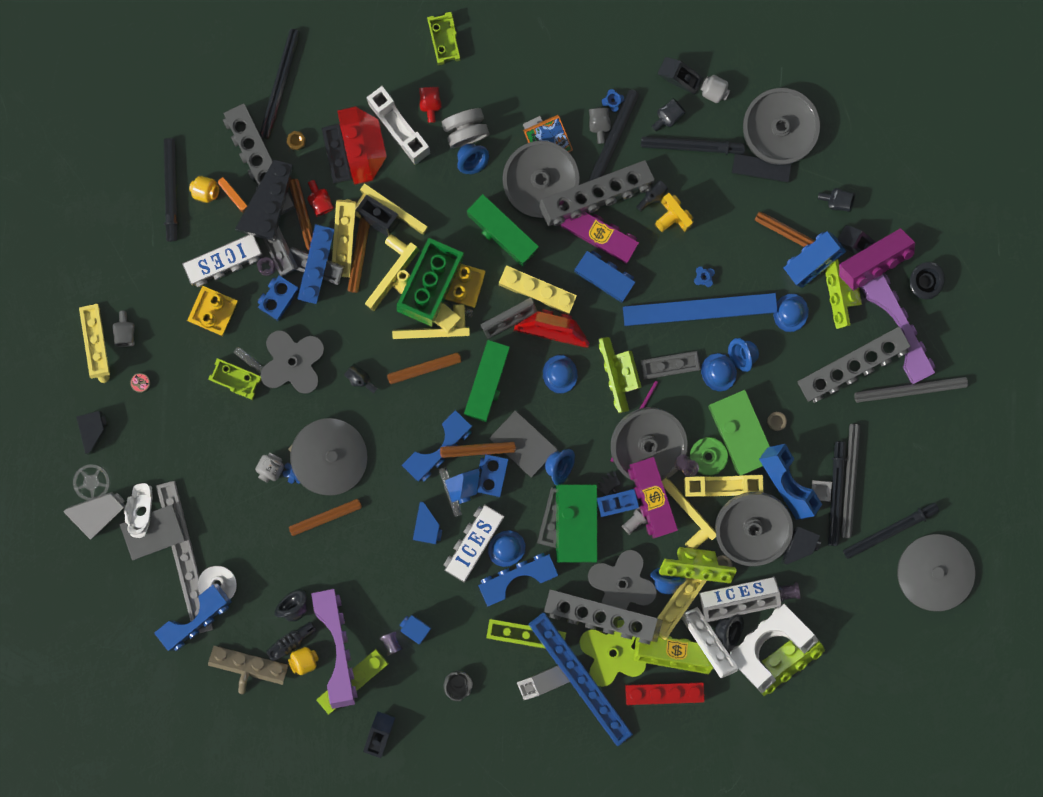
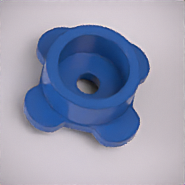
[602,89,624,112]
[694,267,715,287]

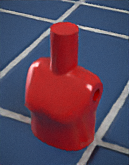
[419,87,441,123]
[307,180,334,217]

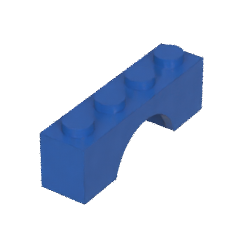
[297,224,335,304]
[402,410,472,482]
[759,444,822,520]
[478,553,558,607]
[155,584,232,651]

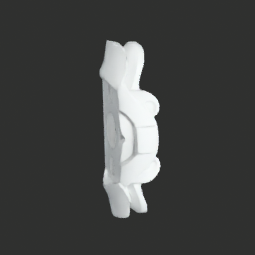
[124,483,153,538]

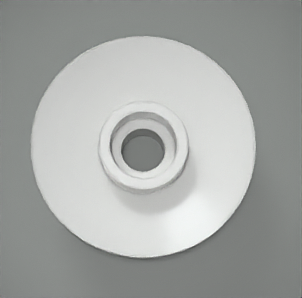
[198,566,237,599]

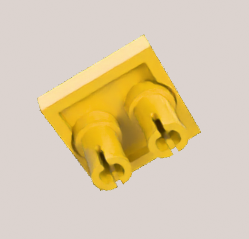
[655,193,693,232]
[445,264,486,308]
[187,286,238,336]

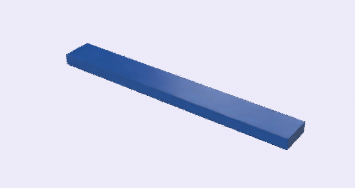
[623,293,777,326]
[528,613,633,746]

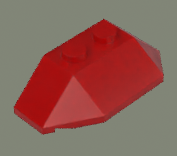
[337,107,387,185]
[514,309,590,348]

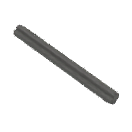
[854,377,968,403]
[841,424,860,538]

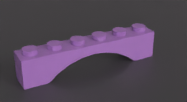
[861,274,935,384]
[311,589,358,709]

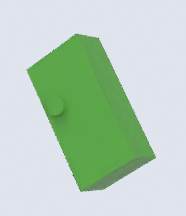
[708,390,770,476]

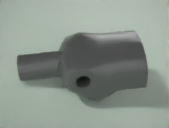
[589,108,611,144]
[113,311,135,347]

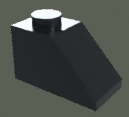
[657,57,703,94]
[356,195,399,237]
[838,225,876,254]
[77,411,108,455]
[363,711,395,758]

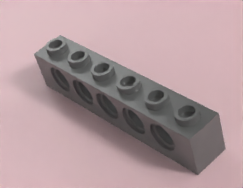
[223,103,295,215]
[539,160,655,226]
[797,326,911,403]
[544,590,663,645]

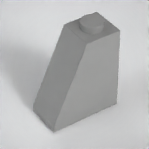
[64,492,125,540]
[517,665,570,700]

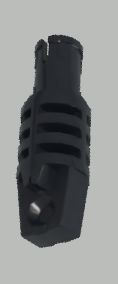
[266,621,316,661]

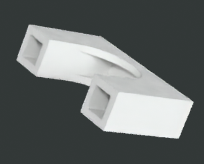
[367,86,430,165]
[730,604,818,693]

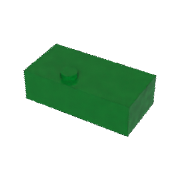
[467,194,539,267]
[397,238,464,327]
[464,340,510,423]
[556,485,597,562]

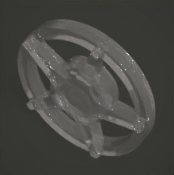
[73,465,110,500]

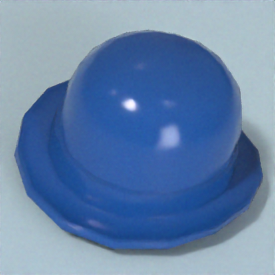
[457,144,489,174]
[773,294,809,332]
[728,338,759,372]
[701,353,737,392]
[543,355,577,393]
[545,449,575,485]
[488,530,525,567]
[650,567,686,594]

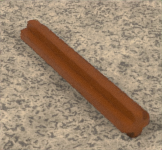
[289,179,313,253]
[755,212,815,247]
[348,218,370,293]
[387,353,461,384]
[440,442,516,458]
[289,499,362,536]

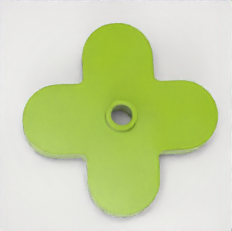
[580,620,646,687]

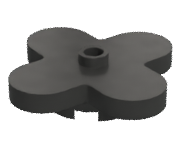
[261,331,324,394]
[588,550,656,615]

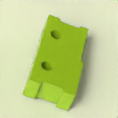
[427,12,460,65]
[208,358,261,400]

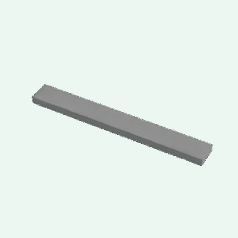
[156,481,213,633]

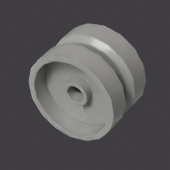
[442,108,489,148]

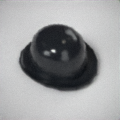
[910,262,945,300]
[274,589,307,622]
[715,615,744,651]

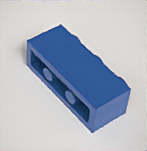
[783,231,846,288]
[574,251,635,303]

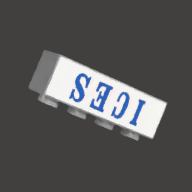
[182,235,263,288]
[444,504,504,582]
[699,577,781,622]

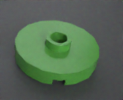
[690,437,728,476]

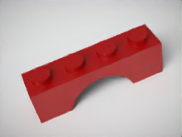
[625,682,704,705]

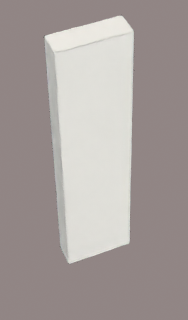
[681,607,738,678]

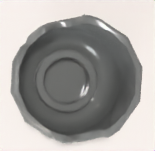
[443,670,473,701]

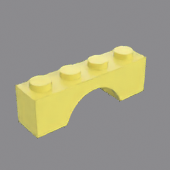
[499,265,577,315]
[684,475,763,497]

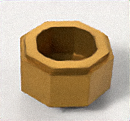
[287,131,306,151]

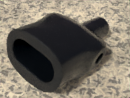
[652,98,686,131]
[636,180,668,212]
[818,188,855,212]
[344,363,378,394]

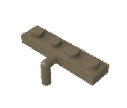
[208,646,288,694]

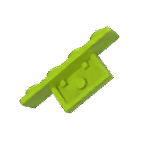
[825,259,862,329]
[599,337,641,413]
[659,547,737,583]
[761,640,825,696]

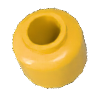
[189,176,219,203]
[288,647,318,675]

